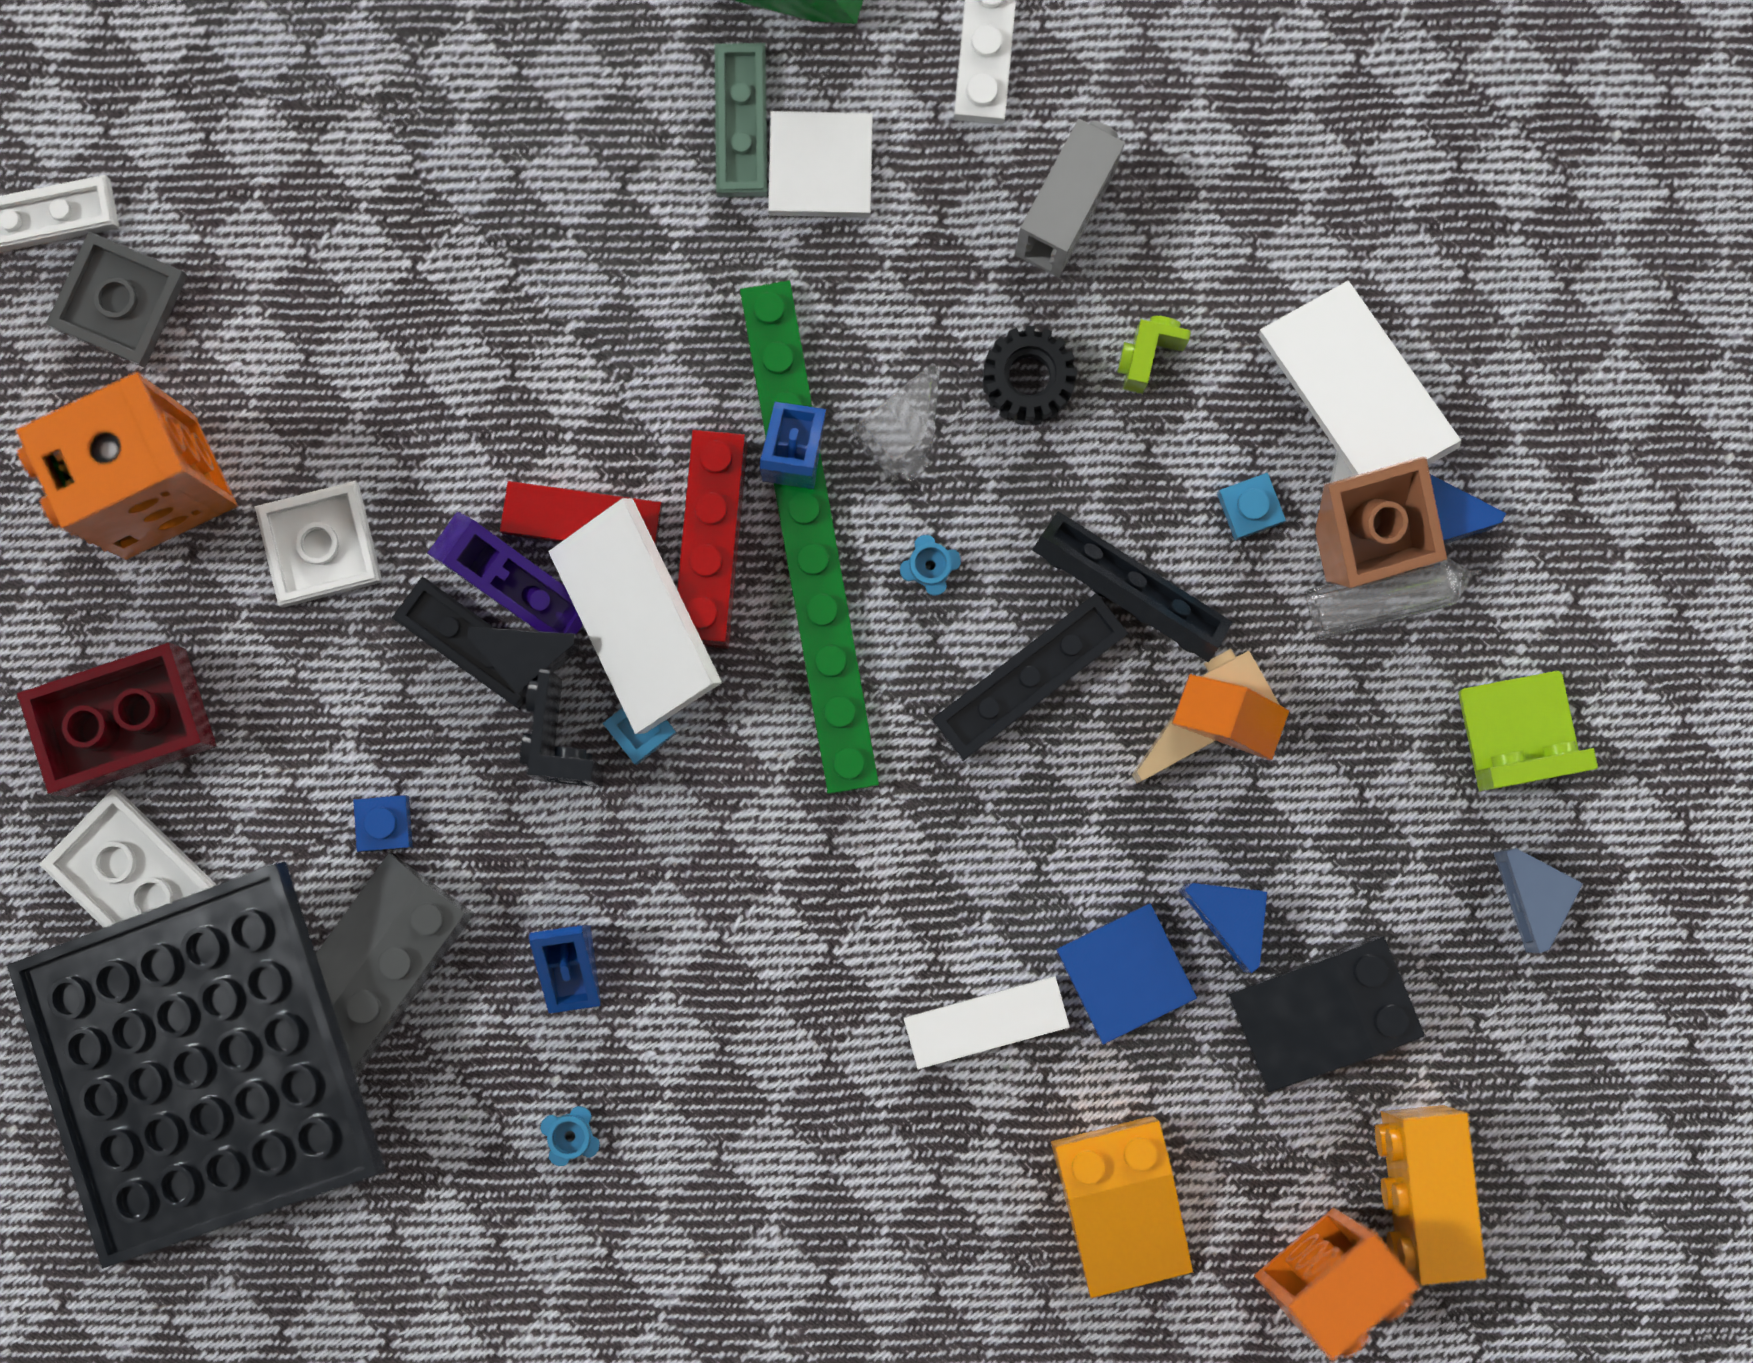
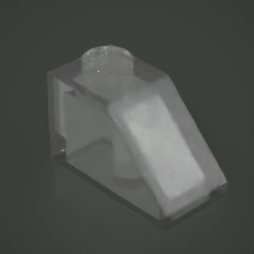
[853,363,940,484]

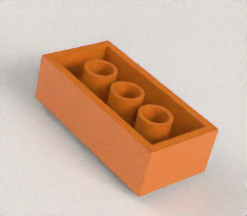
[1254,1207,1419,1361]

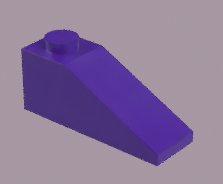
[427,511,583,635]

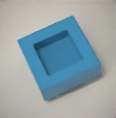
[1217,472,1286,541]
[603,708,677,765]

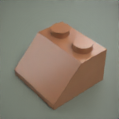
[1315,456,1447,588]

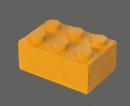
[1375,1105,1487,1285]

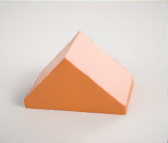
[1171,674,1290,761]

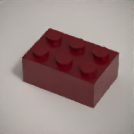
[17,642,217,797]

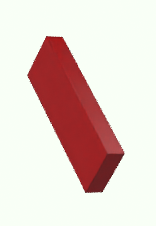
[500,481,662,545]

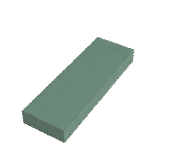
[714,43,768,198]

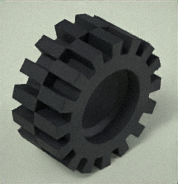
[982,326,1077,425]

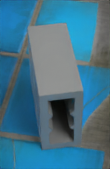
[1014,118,1125,278]

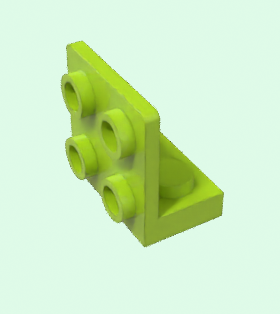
[1458,671,1598,792]

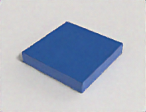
[1055,903,1197,1045]

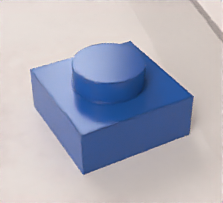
[353,795,413,852]

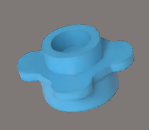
[900,535,961,596]
[540,1106,600,1166]

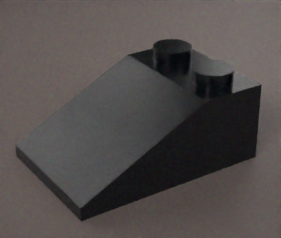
[1228,936,1425,1092]

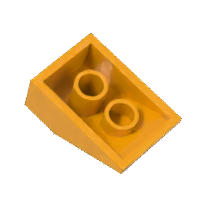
[1051,1116,1193,1298]

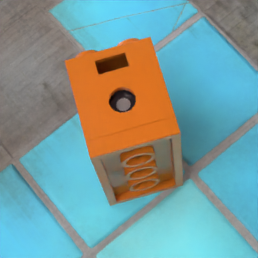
[15,372,238,560]

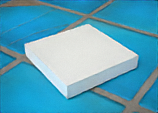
[768,111,873,218]
[255,481,382,608]

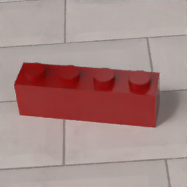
[677,430,748,649]

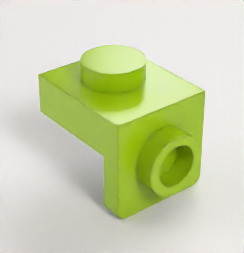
[1117,316,1191,394]

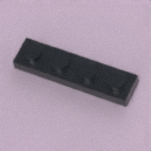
[1032,511,1233,663]
[931,592,1129,761]

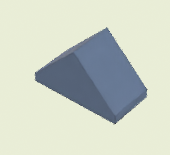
[1494,848,1583,953]

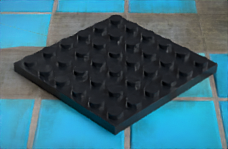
[7,861,386,1269]

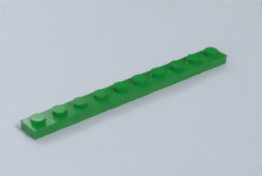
[740,280,879,795]

